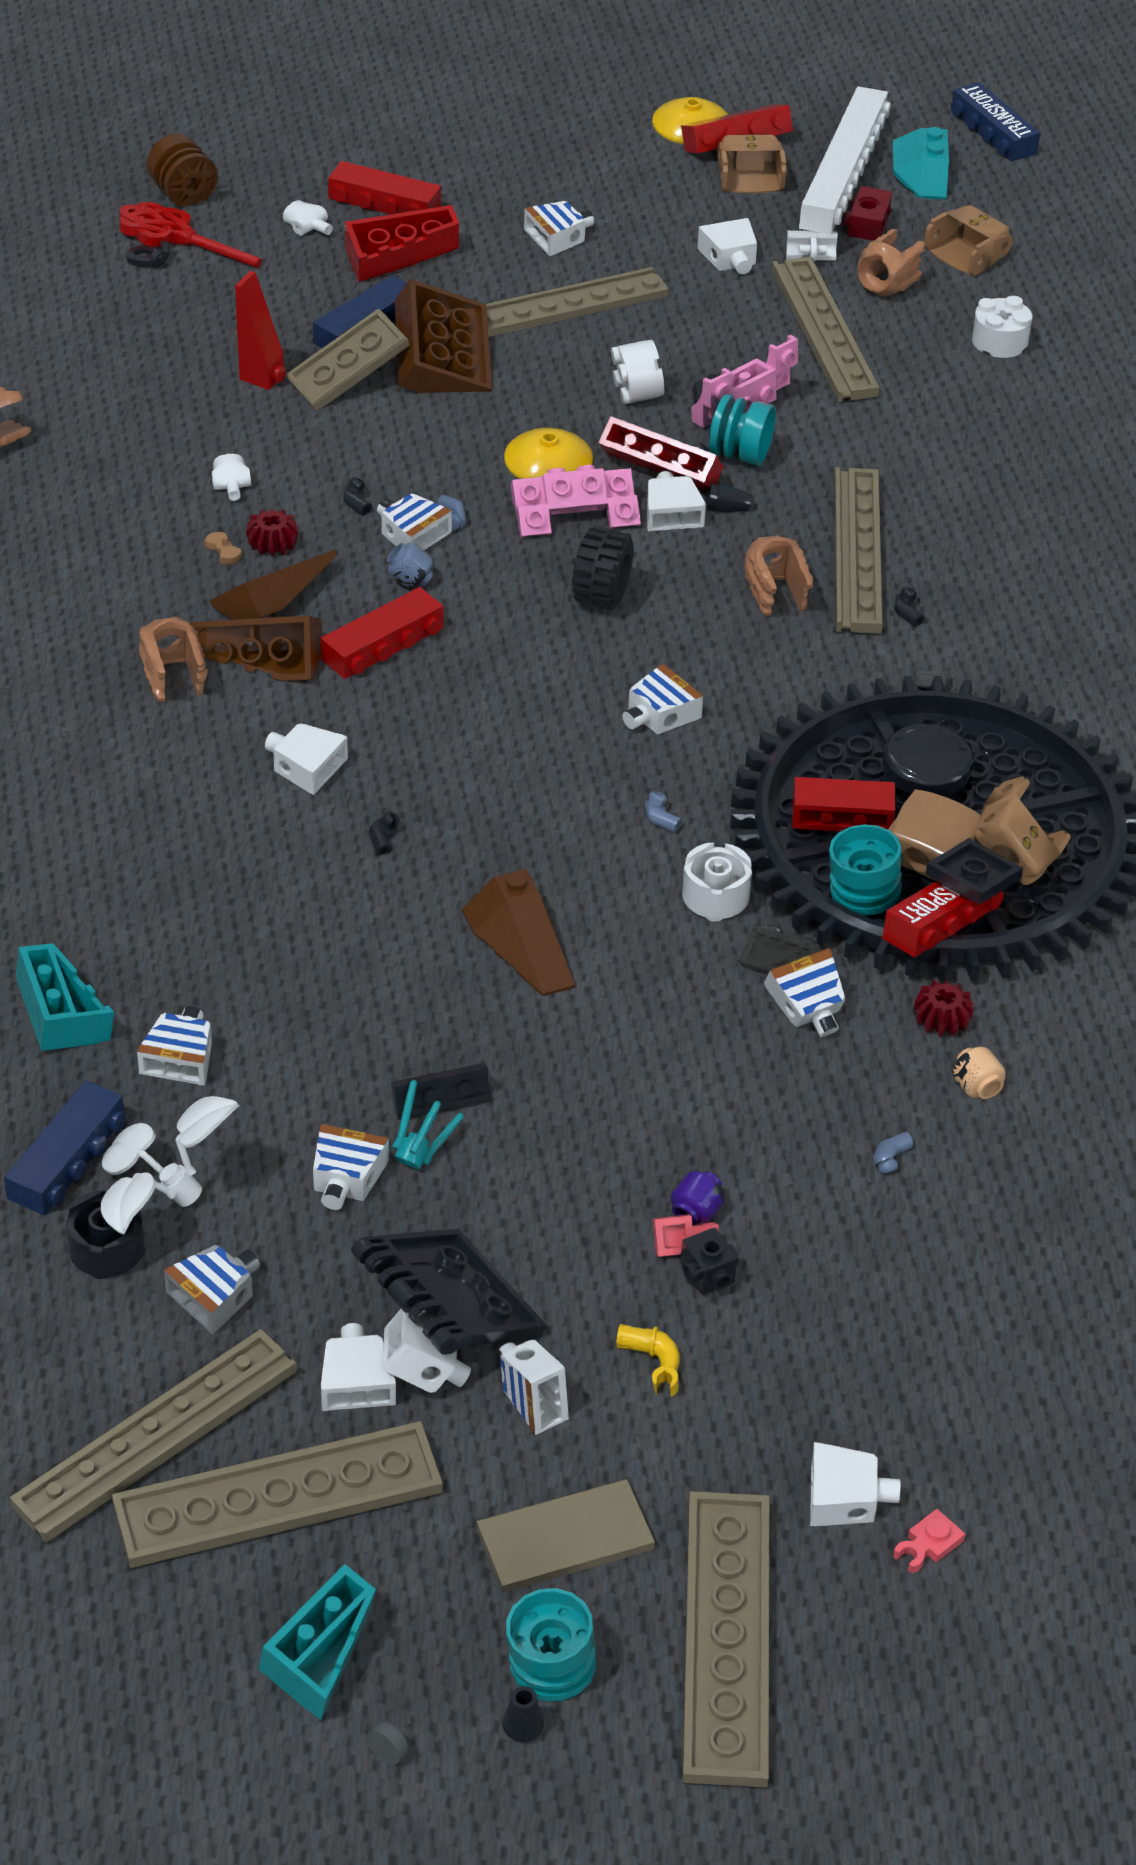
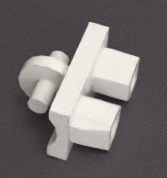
[786,230,838,261]

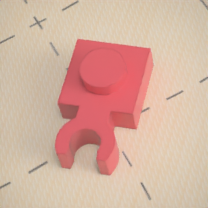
[893,1509,966,1573]

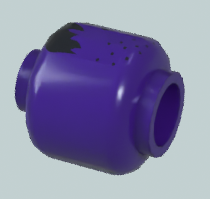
[670,1171,725,1225]

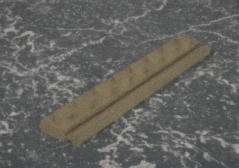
[772,257,879,402]
[486,267,669,337]
[834,467,882,634]
[9,1329,297,1543]

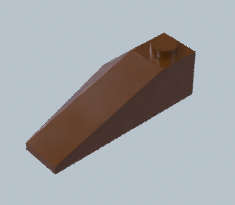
[209,550,337,620]
[190,615,322,681]
[462,869,575,996]

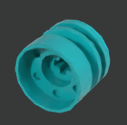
[709,394,776,466]
[829,824,902,916]
[506,1588,596,1702]

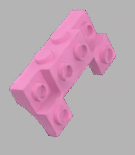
[692,335,798,428]
[510,465,641,538]

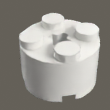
[972,296,1032,358]
[611,340,664,405]
[682,843,752,922]

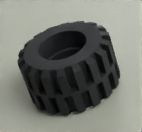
[572,526,634,610]

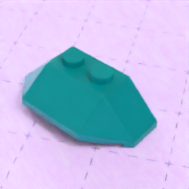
[892,127,949,200]

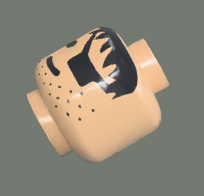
[953,1047,1006,1100]

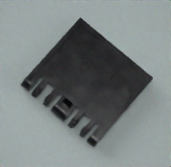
[351,1229,547,1355]

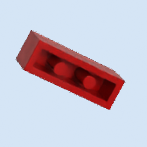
[792,777,895,831]

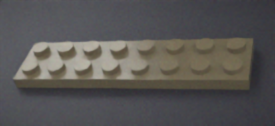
[112,1421,443,1568]
[682,1491,769,1787]

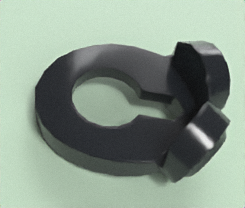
[125,241,170,268]

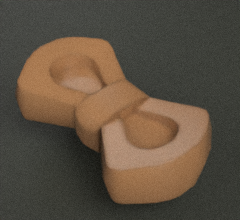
[204,532,242,565]

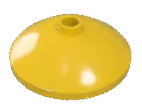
[652,97,728,144]
[504,428,593,479]

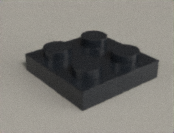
[925,838,1023,905]

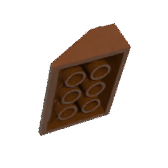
[395,279,492,393]

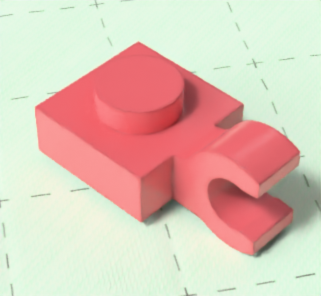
[652,1214,719,1257]

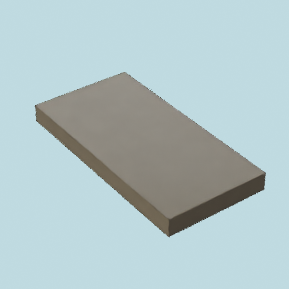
[286,308,410,410]
[476,1479,655,1593]

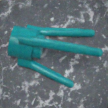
[392,1080,464,1170]

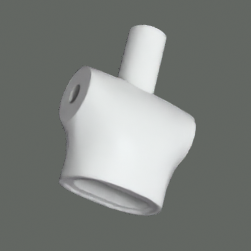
[283,200,333,235]
[212,454,251,501]

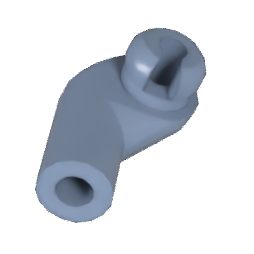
[438,495,466,531]
[645,791,682,833]
[873,1132,913,1174]

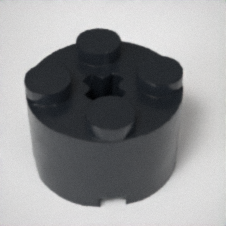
[66,1190,144,1279]

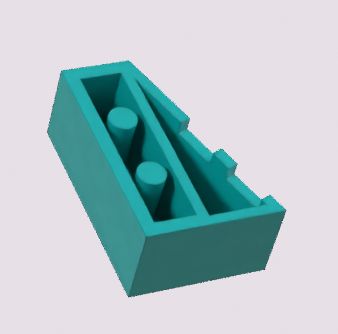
[15,943,114,1051]
[258,1564,376,1720]

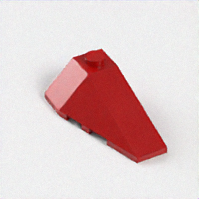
[235,270,286,390]

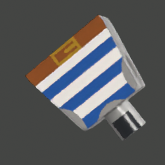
[164,1245,260,1334]

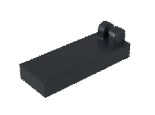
[391,1063,492,1120]

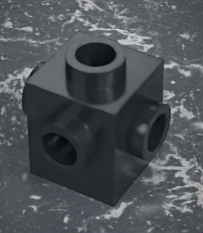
[680,1227,739,1295]

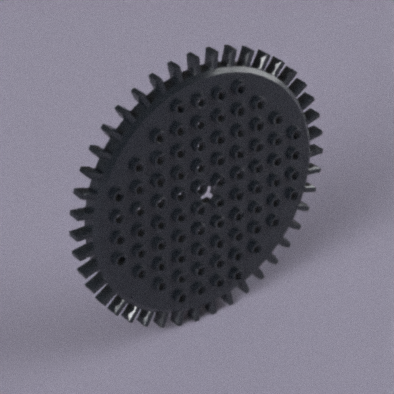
[730,676,1136,980]

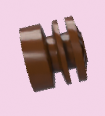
[146,133,218,207]

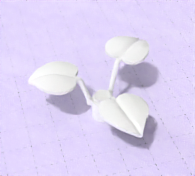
[101,1096,239,1235]

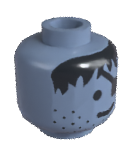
[387,542,433,589]

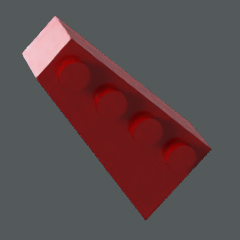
[344,205,460,282]

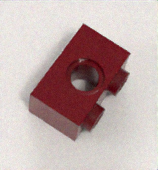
[844,186,893,241]

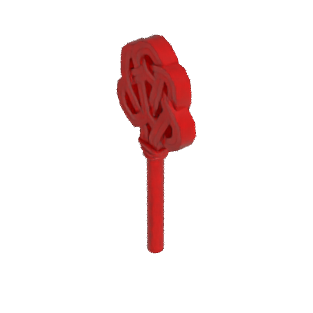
[119,202,262,269]

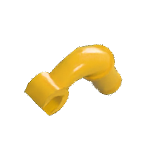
[616,1324,680,1397]

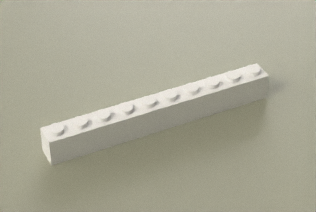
[799,86,891,234]

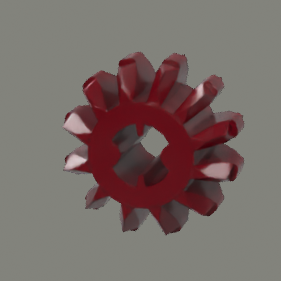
[246,508,299,557]
[913,979,974,1037]

